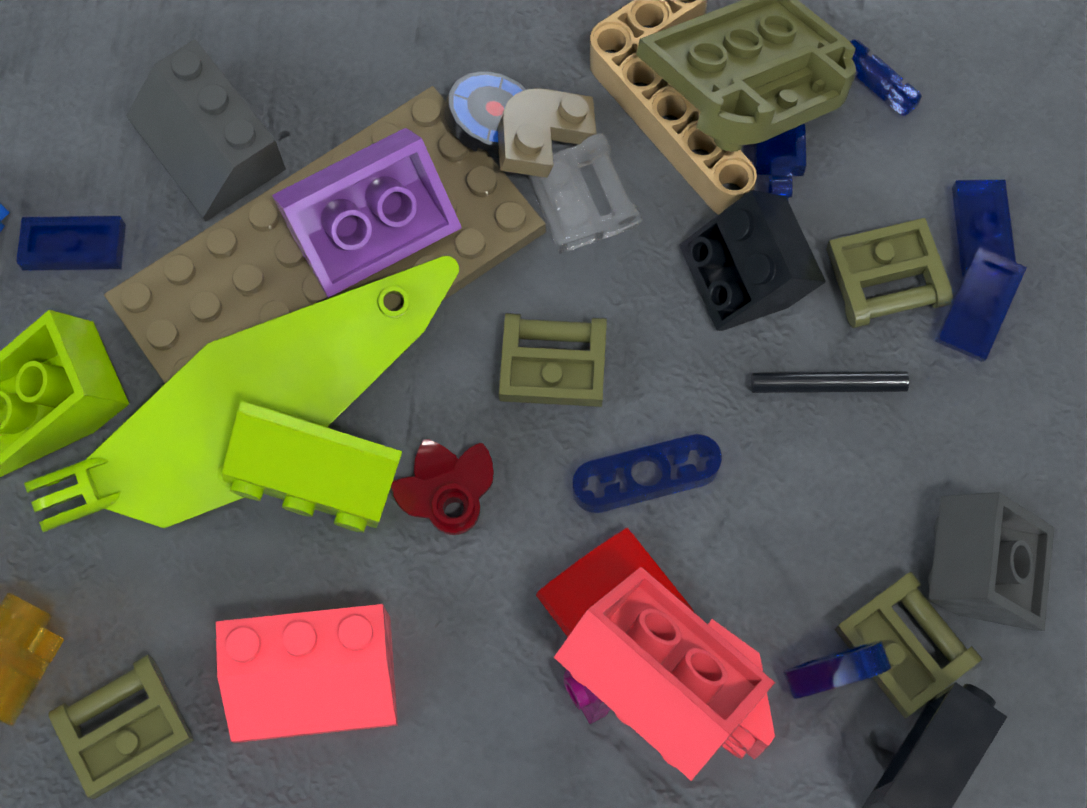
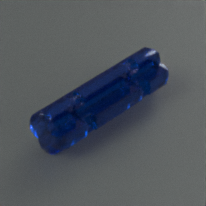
[850,39,922,116]

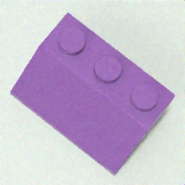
[272,128,462,298]

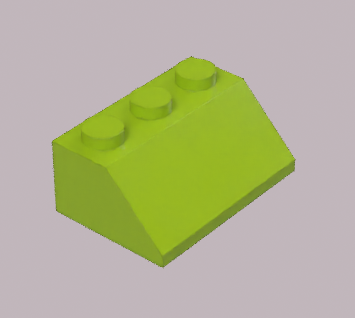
[222,401,402,533]

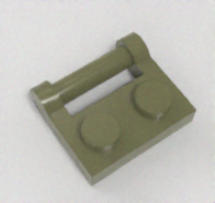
[826,218,953,328]
[499,313,607,407]
[834,572,983,719]
[48,654,194,799]

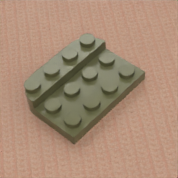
[636,0,856,152]

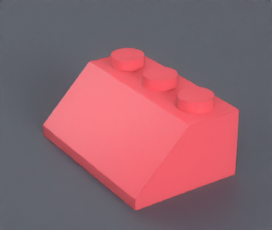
[553,567,775,781]
[216,604,398,743]

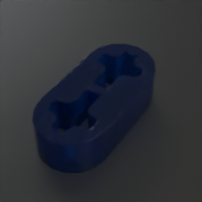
[784,640,892,699]

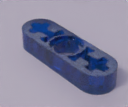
[572,434,722,513]

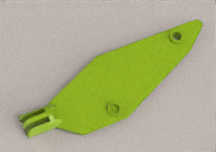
[24,256,459,532]

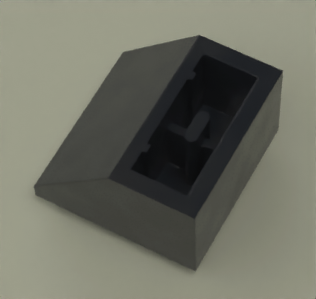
[679,190,826,331]

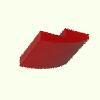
[536,527,694,637]

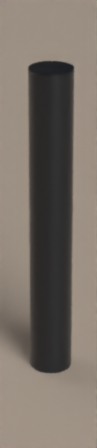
[751,371,909,393]

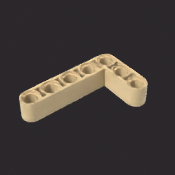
[590,0,757,215]

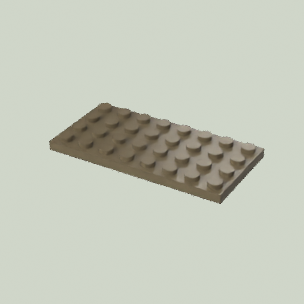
[104,86,546,383]

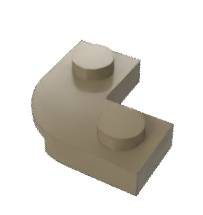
[498,88,597,178]

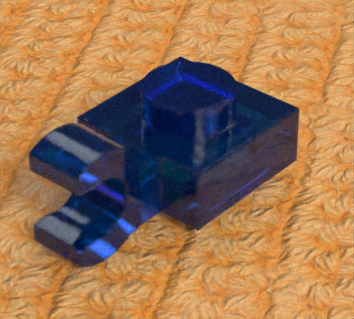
[754,124,807,202]

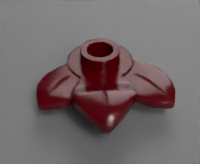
[391,439,494,535]

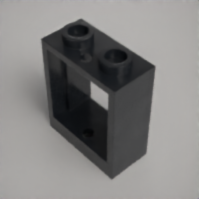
[862,682,1007,808]

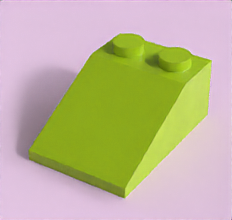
[0,310,129,477]

